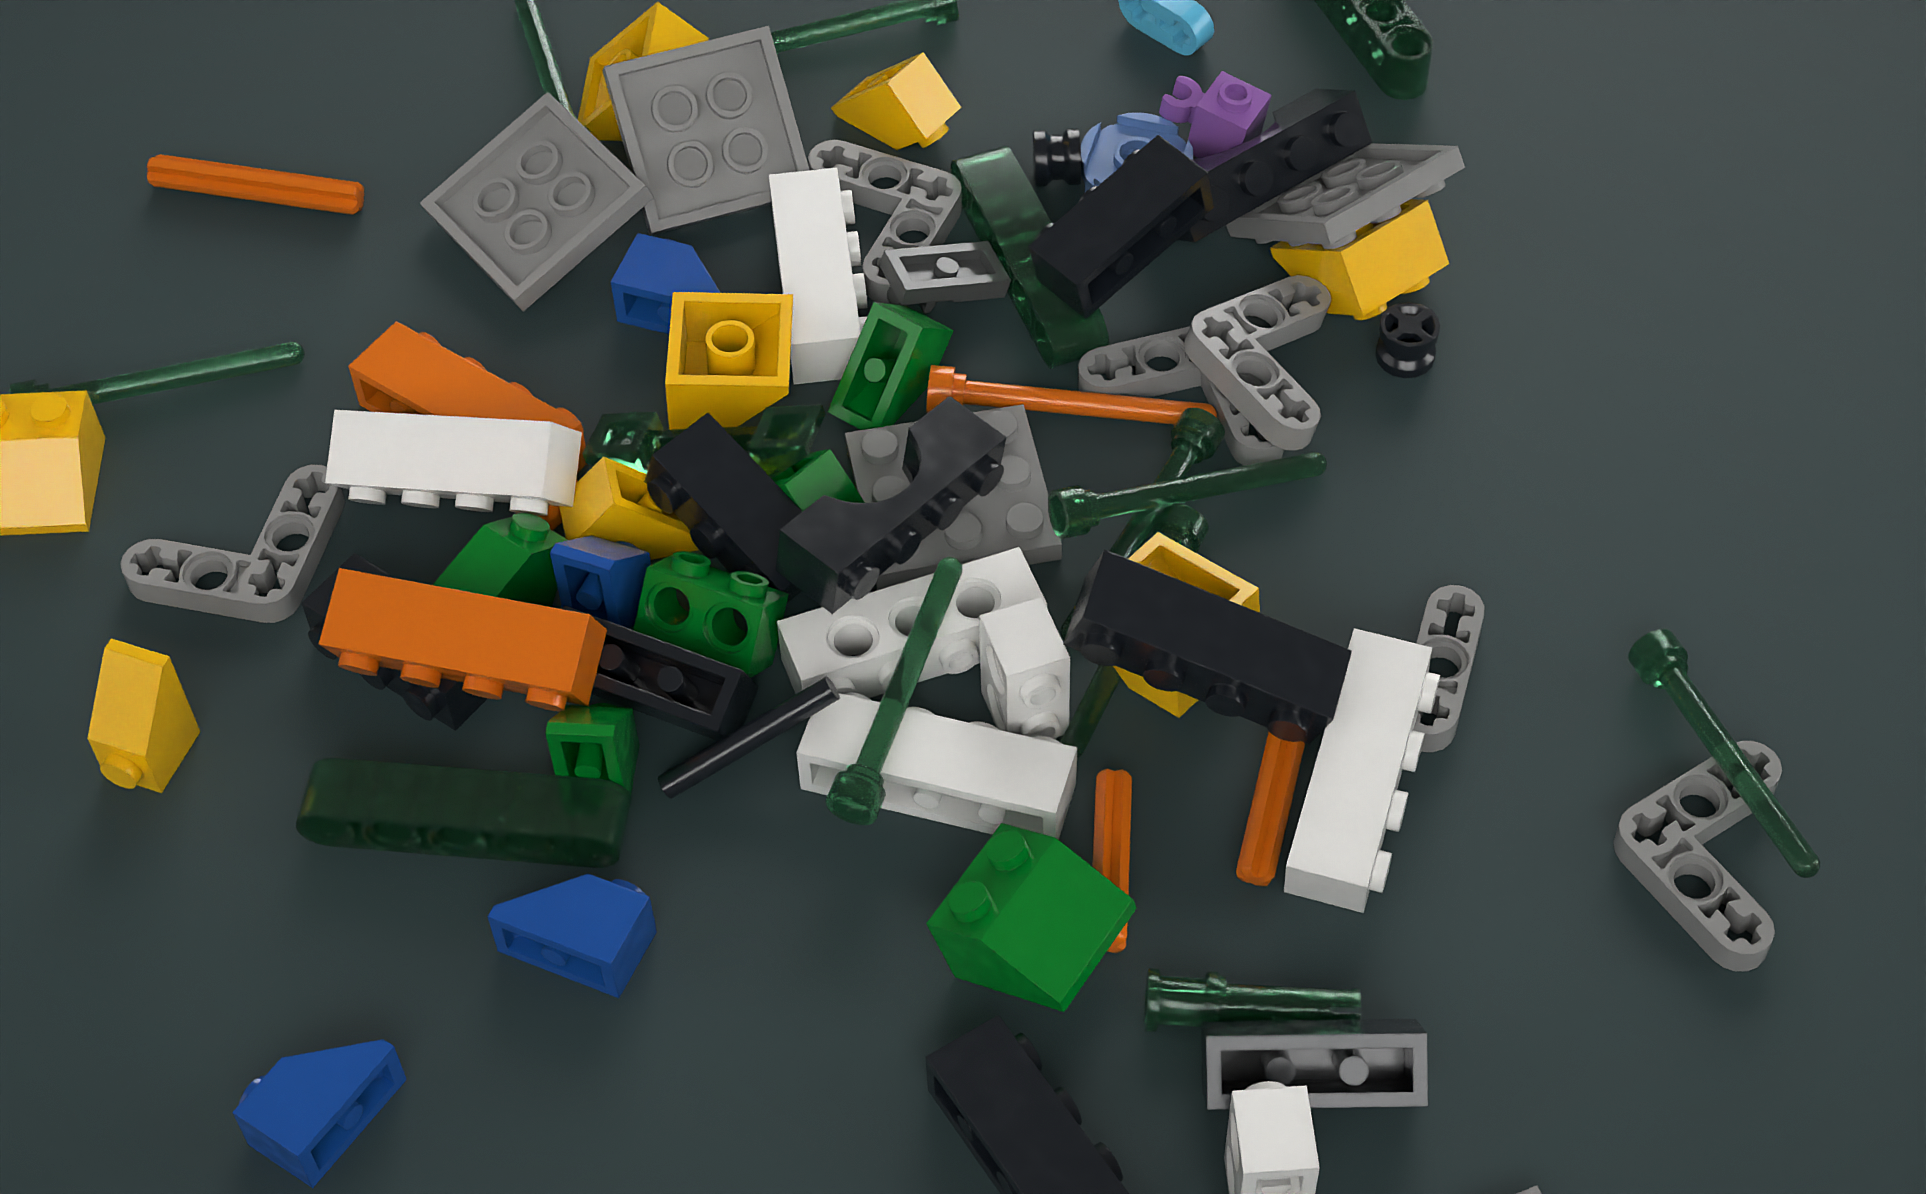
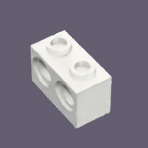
[979,596,1070,739]
[1224,1081,1320,1194]

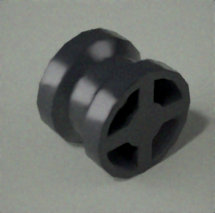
[1033,128,1081,186]
[1376,302,1440,378]

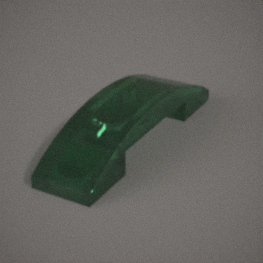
[582,405,826,476]

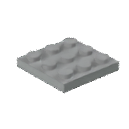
[602,26,809,236]
[420,92,653,312]
[1226,143,1465,249]
[845,404,1062,590]

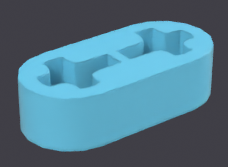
[1118,0,1214,56]

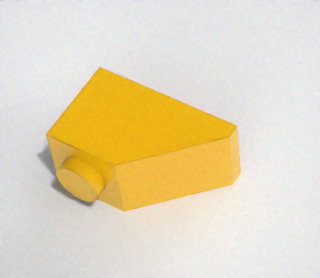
[831,52,962,150]
[559,456,699,560]
[87,638,201,793]

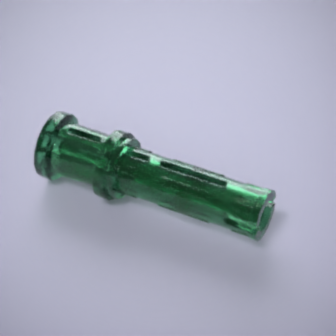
[1144,968,1361,1032]

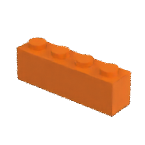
[348,321,589,473]
[319,568,607,712]

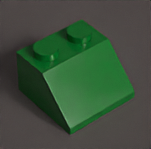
[926,823,1137,1012]

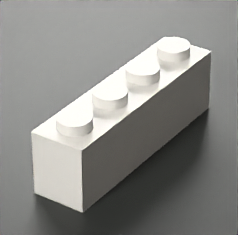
[769,168,867,385]
[325,410,582,516]
[1284,628,1440,913]
[796,692,1077,840]

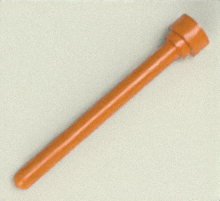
[926,365,1217,427]

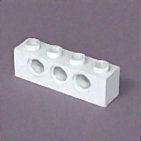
[777,547,1047,698]

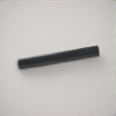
[658,676,840,799]

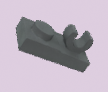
[879,241,1011,313]

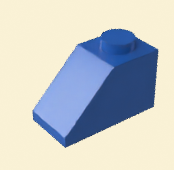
[611,233,720,334]
[550,535,651,630]
[487,874,657,998]
[232,1039,407,1188]

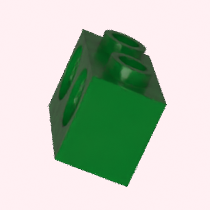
[634,551,789,678]

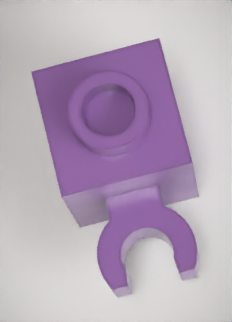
[1159,71,1272,158]

